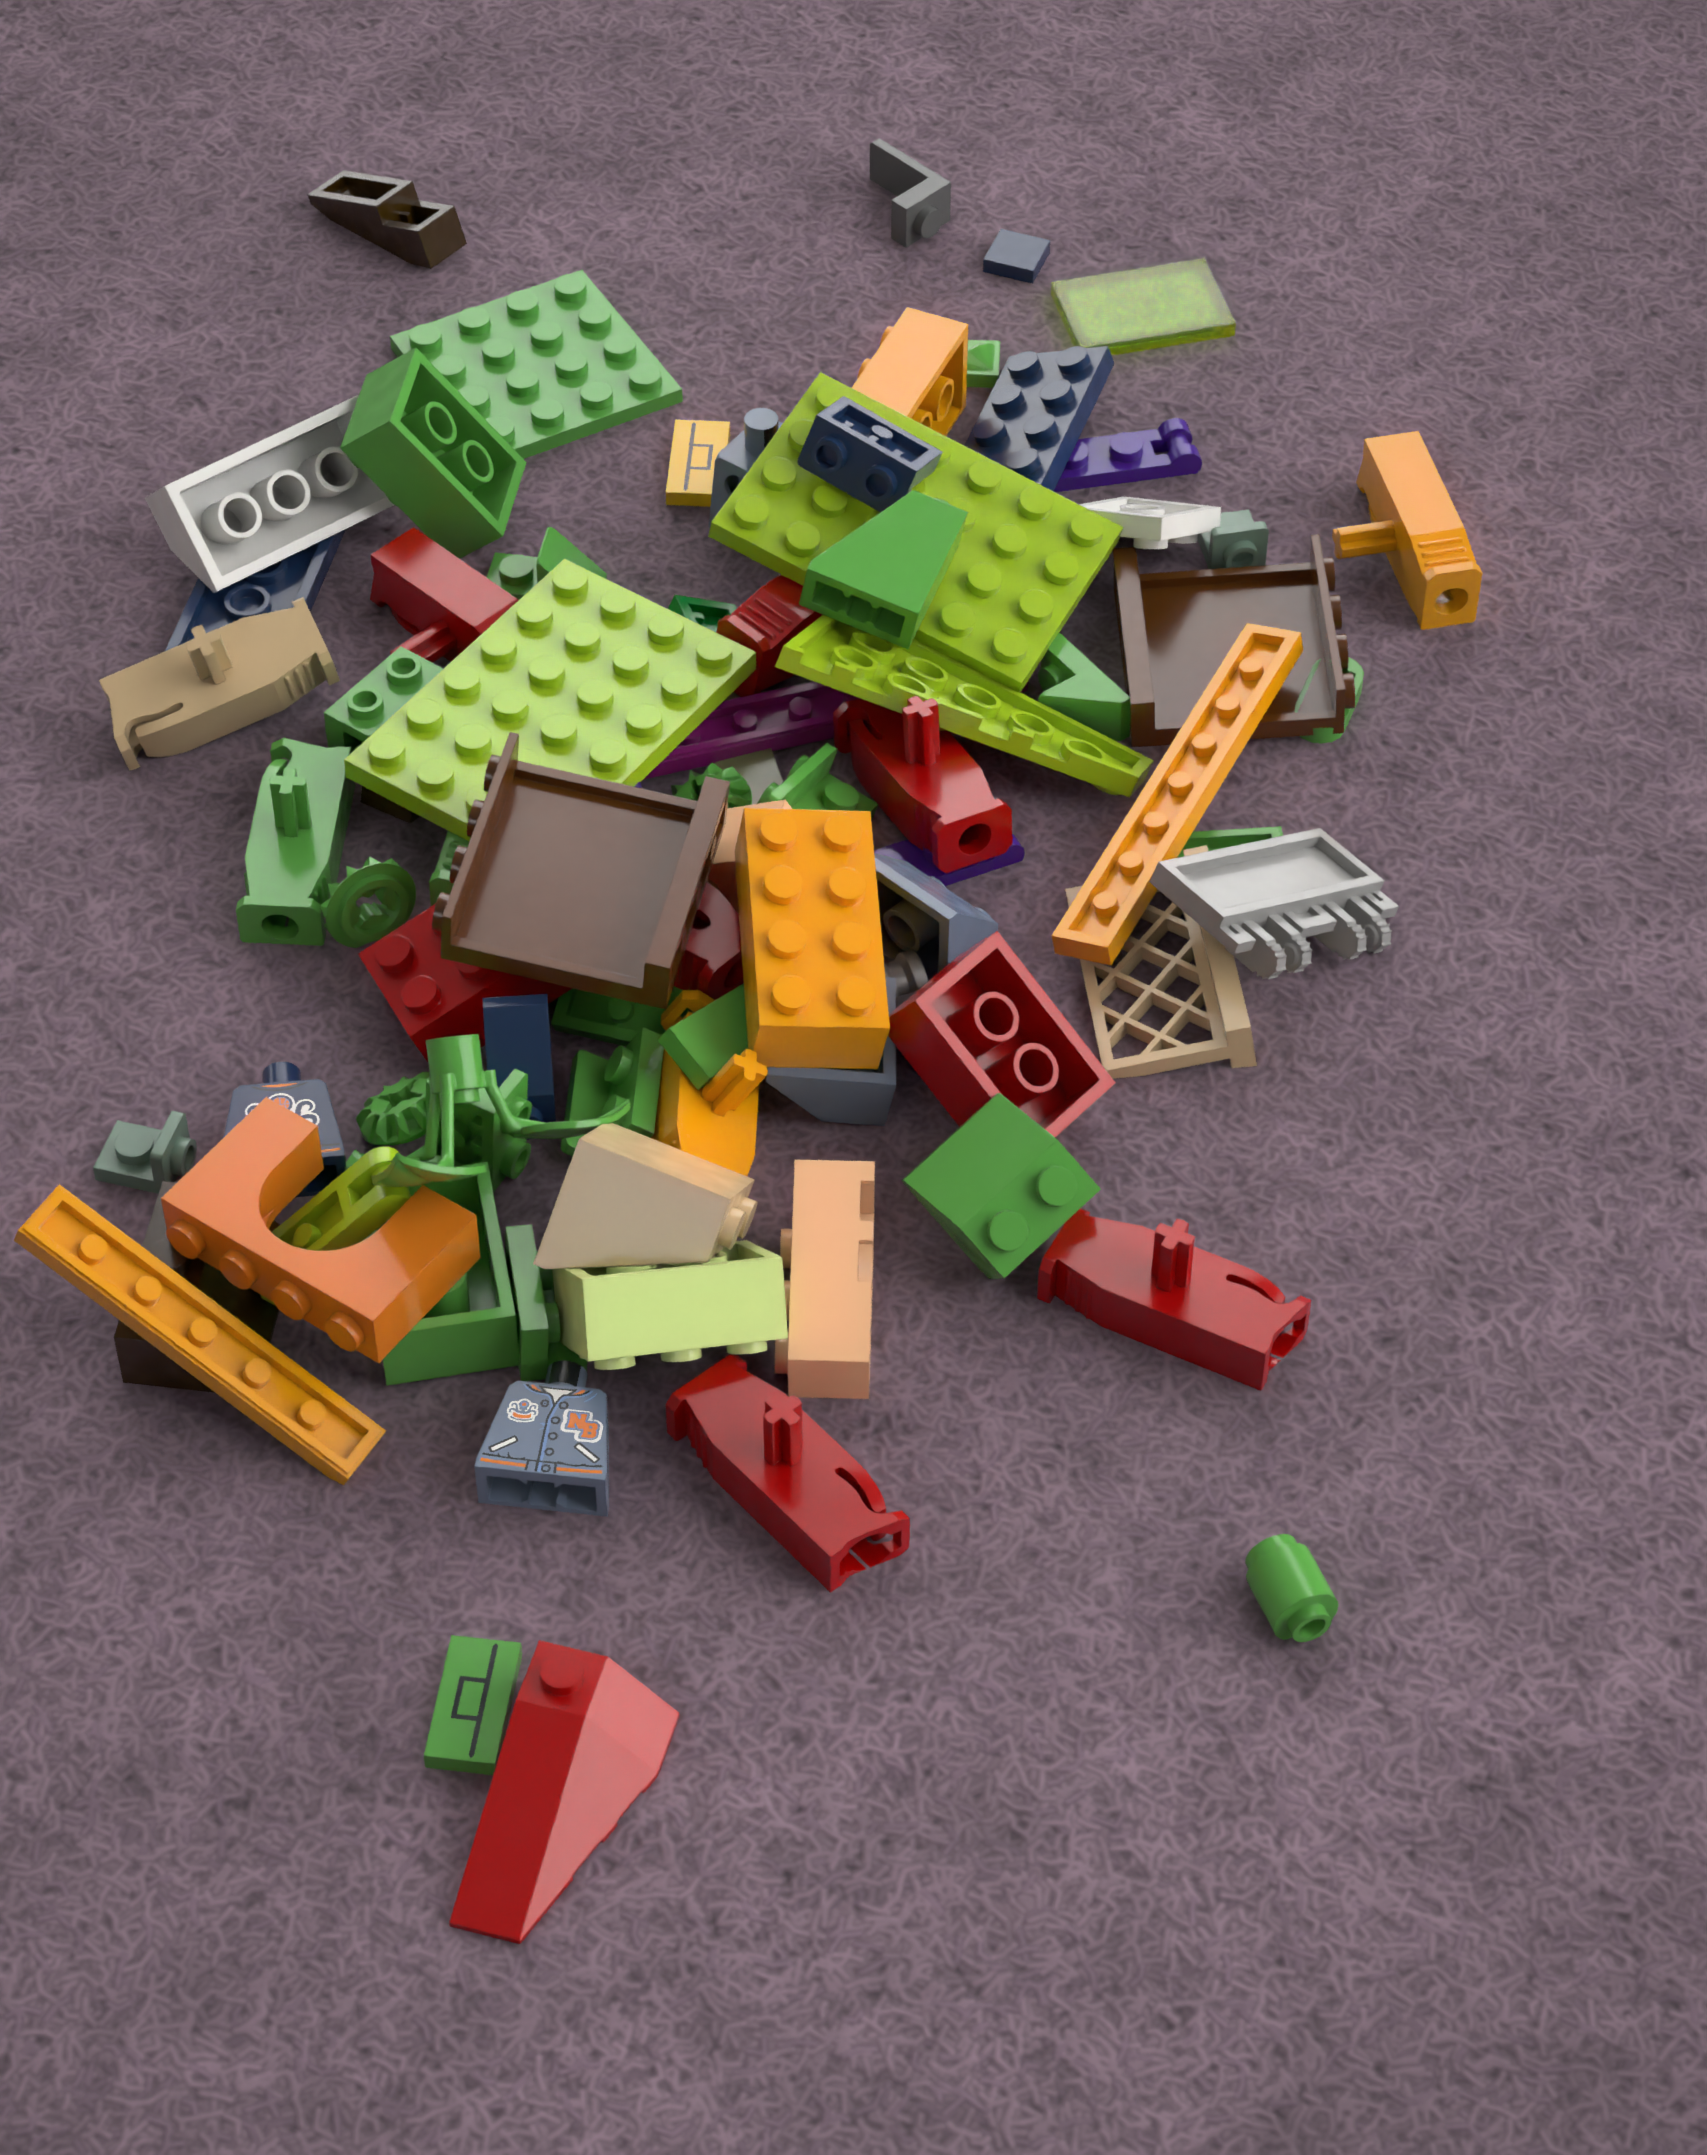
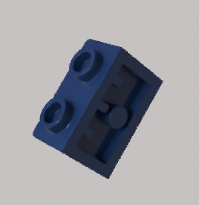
[797,396,943,512]

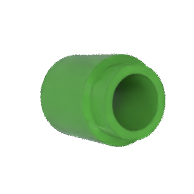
[1245,1534,1339,1642]

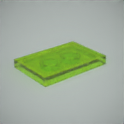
[1051,258,1236,356]

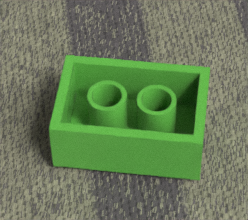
[340,348,527,559]
[364,1162,520,1386]

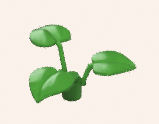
[345,1034,631,1187]

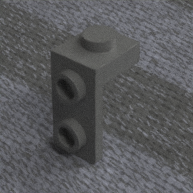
[870,139,951,247]

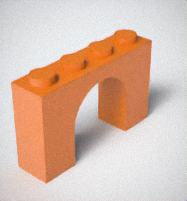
[161,1097,481,1363]

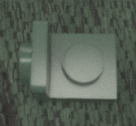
[1197,509,1269,569]
[93,1111,197,1194]

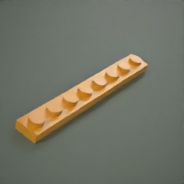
[1051,623,1303,965]

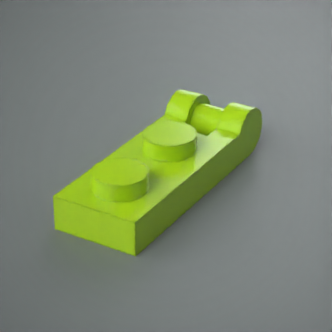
[261,1147,411,1306]

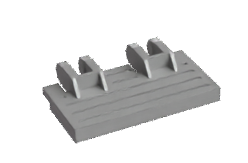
[1150,828,1399,979]

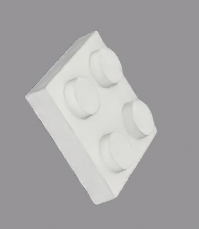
[1079,497,1221,549]

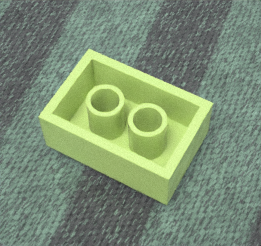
[553,1240,788,1370]

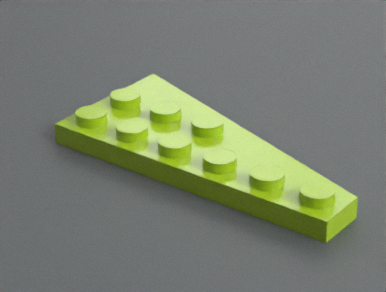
[775,615,1154,798]

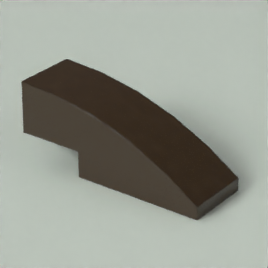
[307,170,467,269]

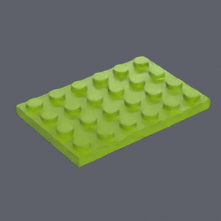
[708,372,1123,692]
[344,559,756,841]

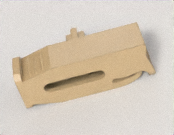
[99,597,340,771]

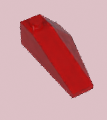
[449,1640,680,1944]

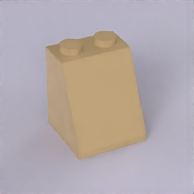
[533,1123,758,1269]

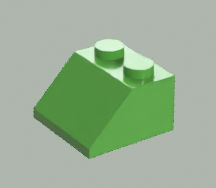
[901,1093,1101,1279]

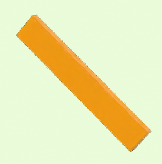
[14,1184,386,1485]

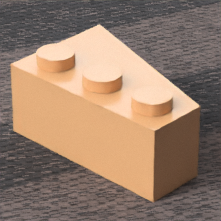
[775,1160,875,1399]

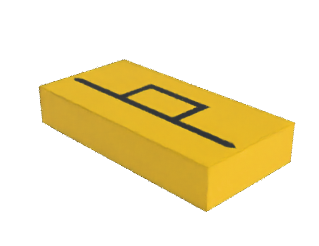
[666,420,730,507]

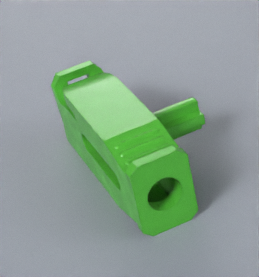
[236,738,355,946]

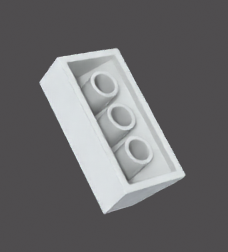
[145,395,394,593]

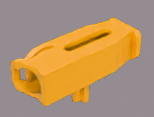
[1332,431,1483,630]
[651,990,768,1176]

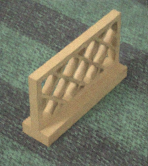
[1065,845,1257,1079]

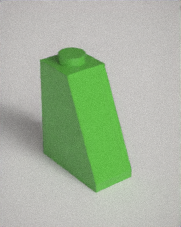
[799,490,968,650]

